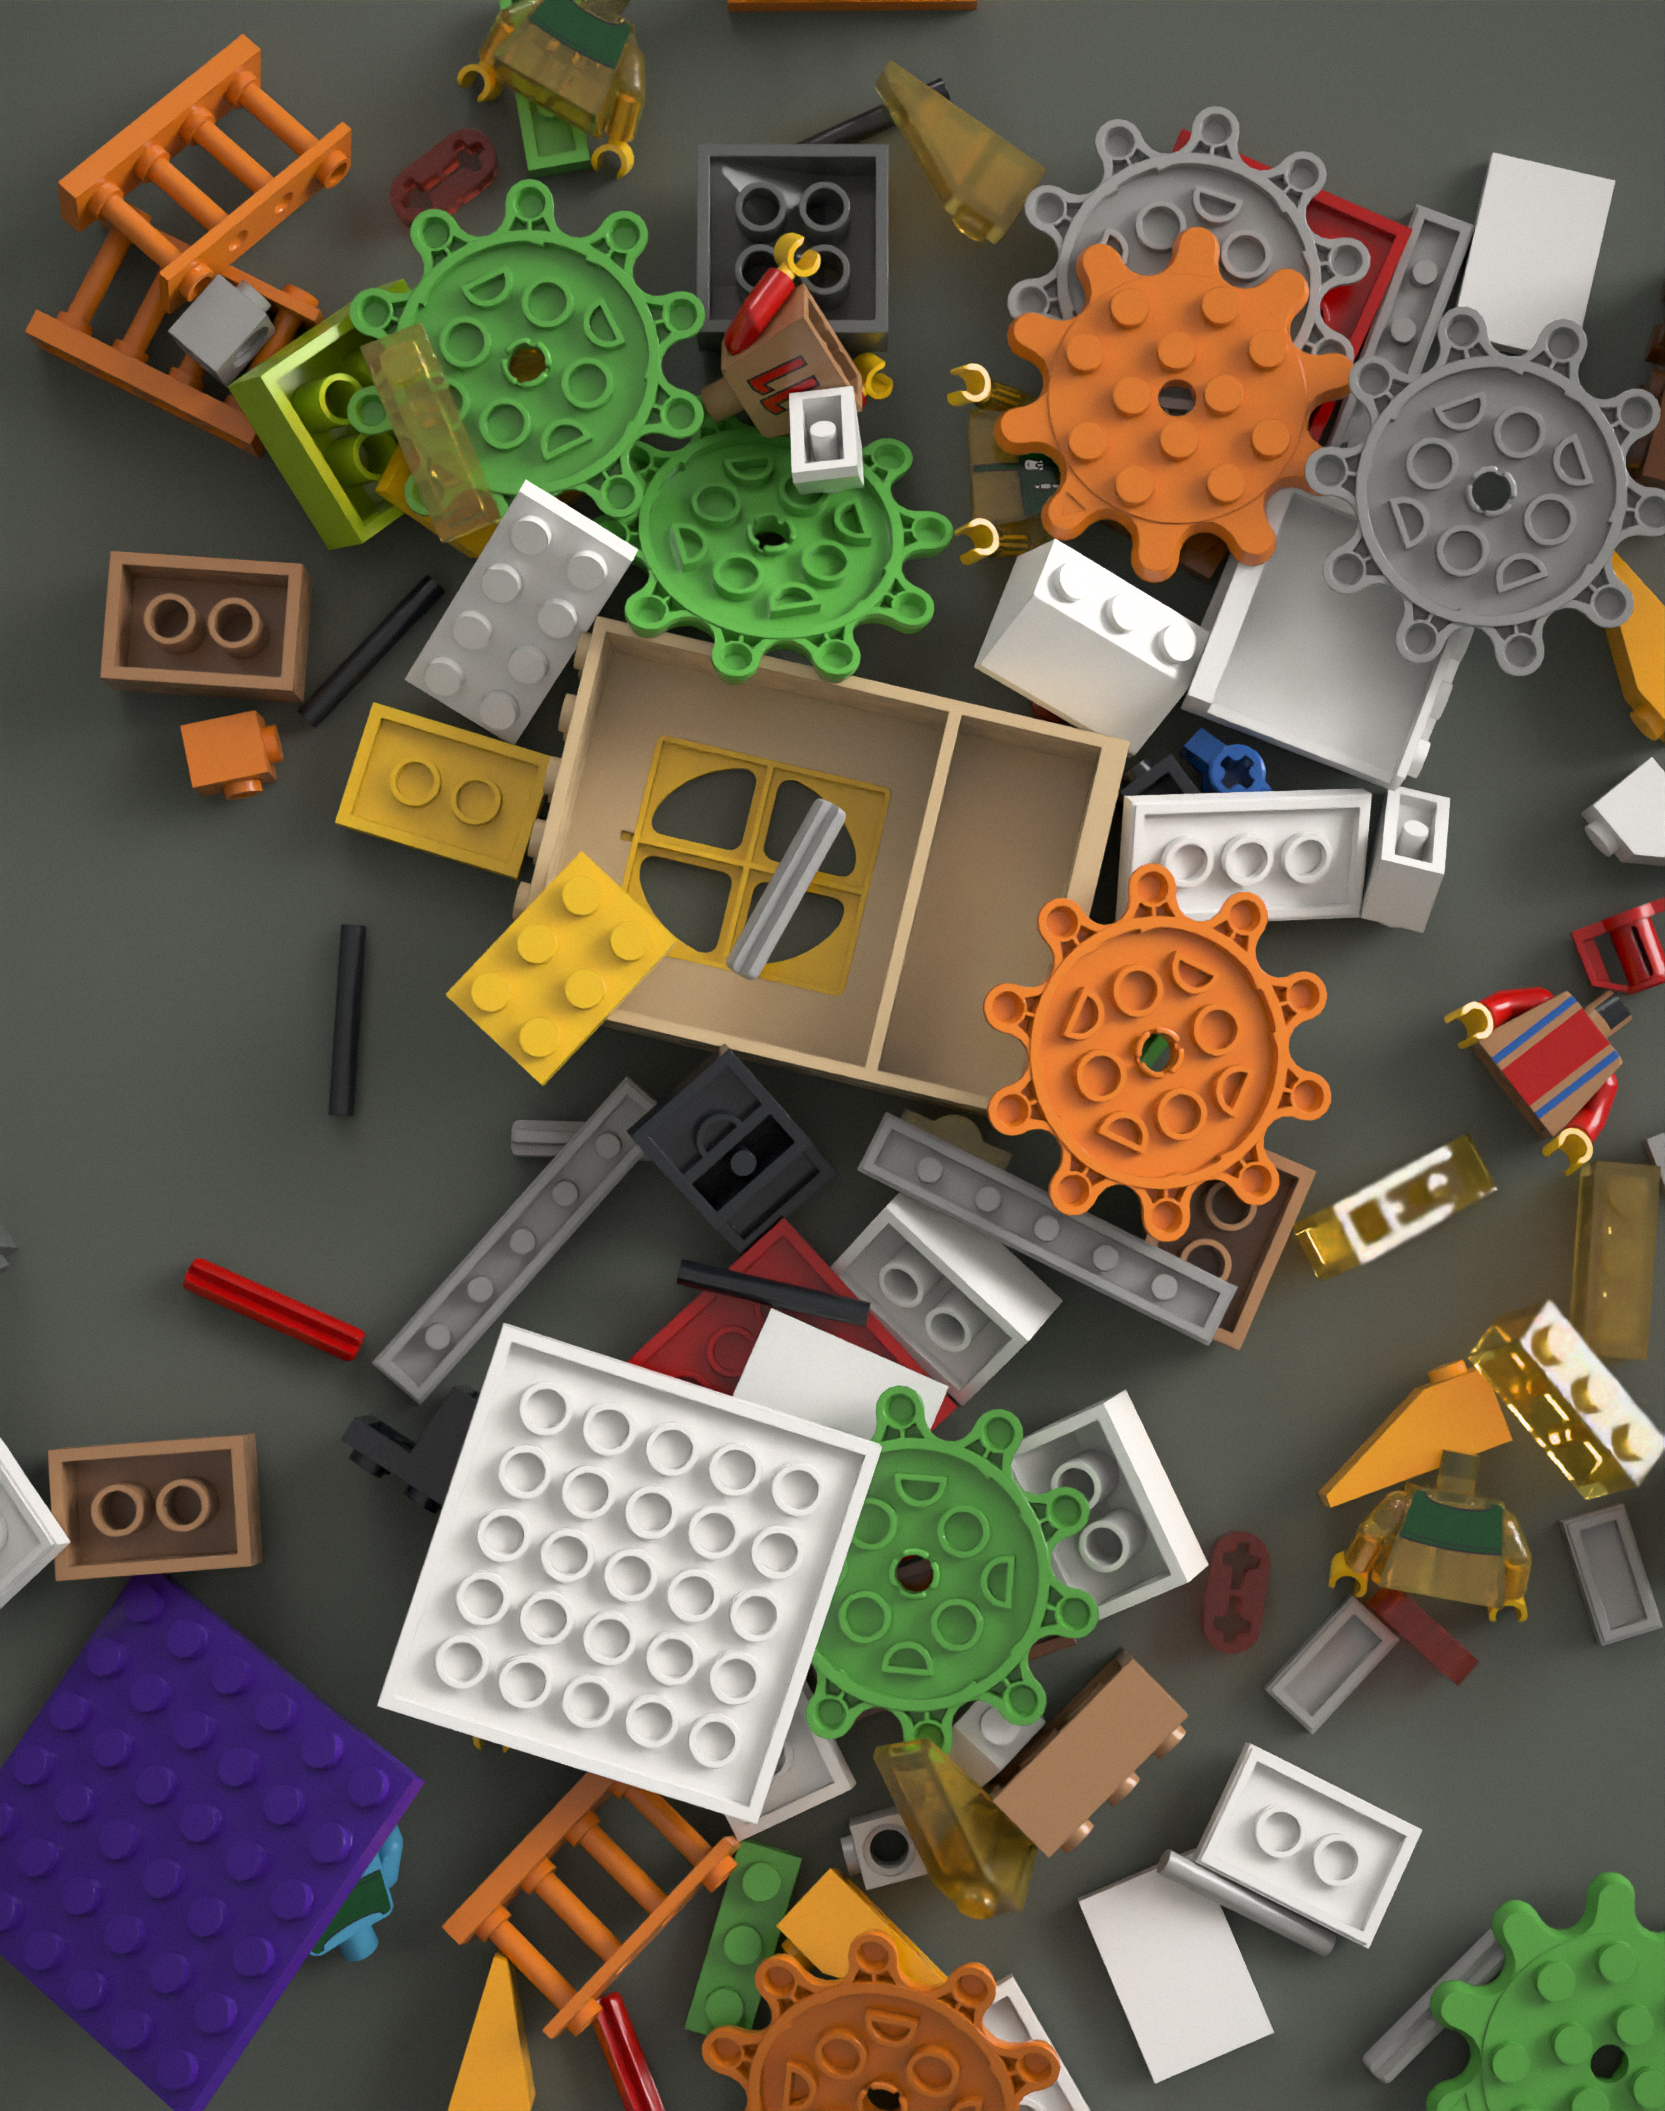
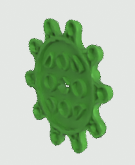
[347,179,706,524]
[592,395,954,685]
[806,1385,1099,1764]
[1425,1871,1665,2111]

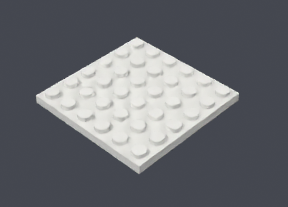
[377,1323,882,1824]

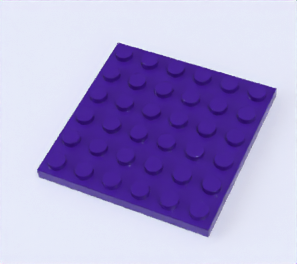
[0,1573,425,2111]

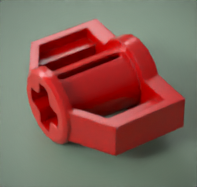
[1569,897,1665,996]

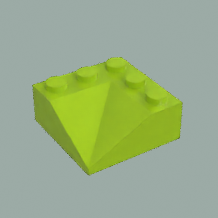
[227,278,410,550]

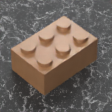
[100,551,313,703]
[1140,1149,1317,1351]
[48,1433,263,1581]
[987,1647,1189,1858]

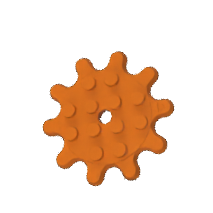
[994,227,1354,583]
[982,863,1331,1242]
[702,1929,1061,2111]

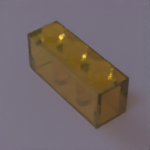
[1567,1161,1661,1360]
[1467,1299,1665,1500]

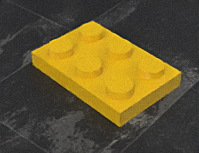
[335,702,551,881]
[445,851,678,1086]

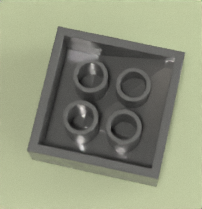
[696,144,889,352]

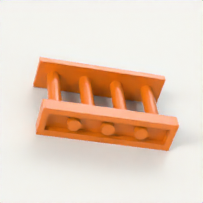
[58,34,352,314]
[25,202,325,458]
[441,1772,742,2040]

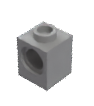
[168,274,277,388]
[840,1798,942,1890]

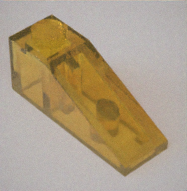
[874,60,1047,244]
[360,322,502,544]
[1292,1132,1498,1282]
[873,1738,1038,1920]

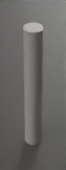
[1157,1849,1336,1957]

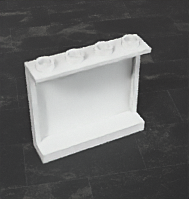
[1180,487,1474,792]

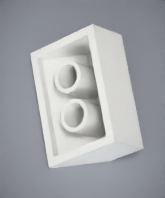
[974,539,1210,758]
[830,1192,1063,1407]
[1011,1389,1209,1621]

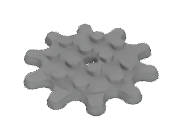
[1007,106,1370,417]
[1304,307,1665,677]

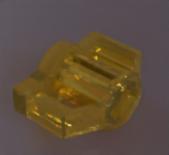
[901,1109,1013,1171]

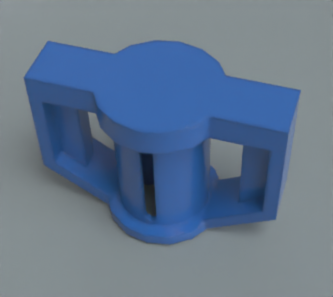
[1179,727,1273,793]

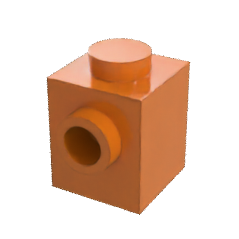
[180,710,284,800]

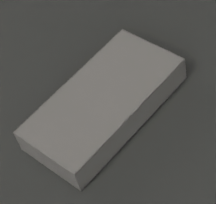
[1558,1502,1663,1646]
[1263,1594,1400,1734]

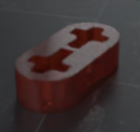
[390,128,498,228]
[1200,1530,1270,1654]
[1366,1580,1479,1686]

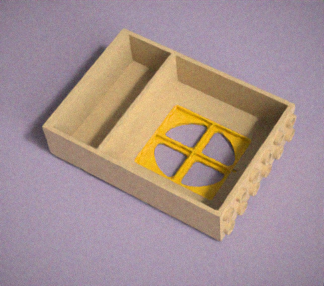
[512,616,1130,1118]

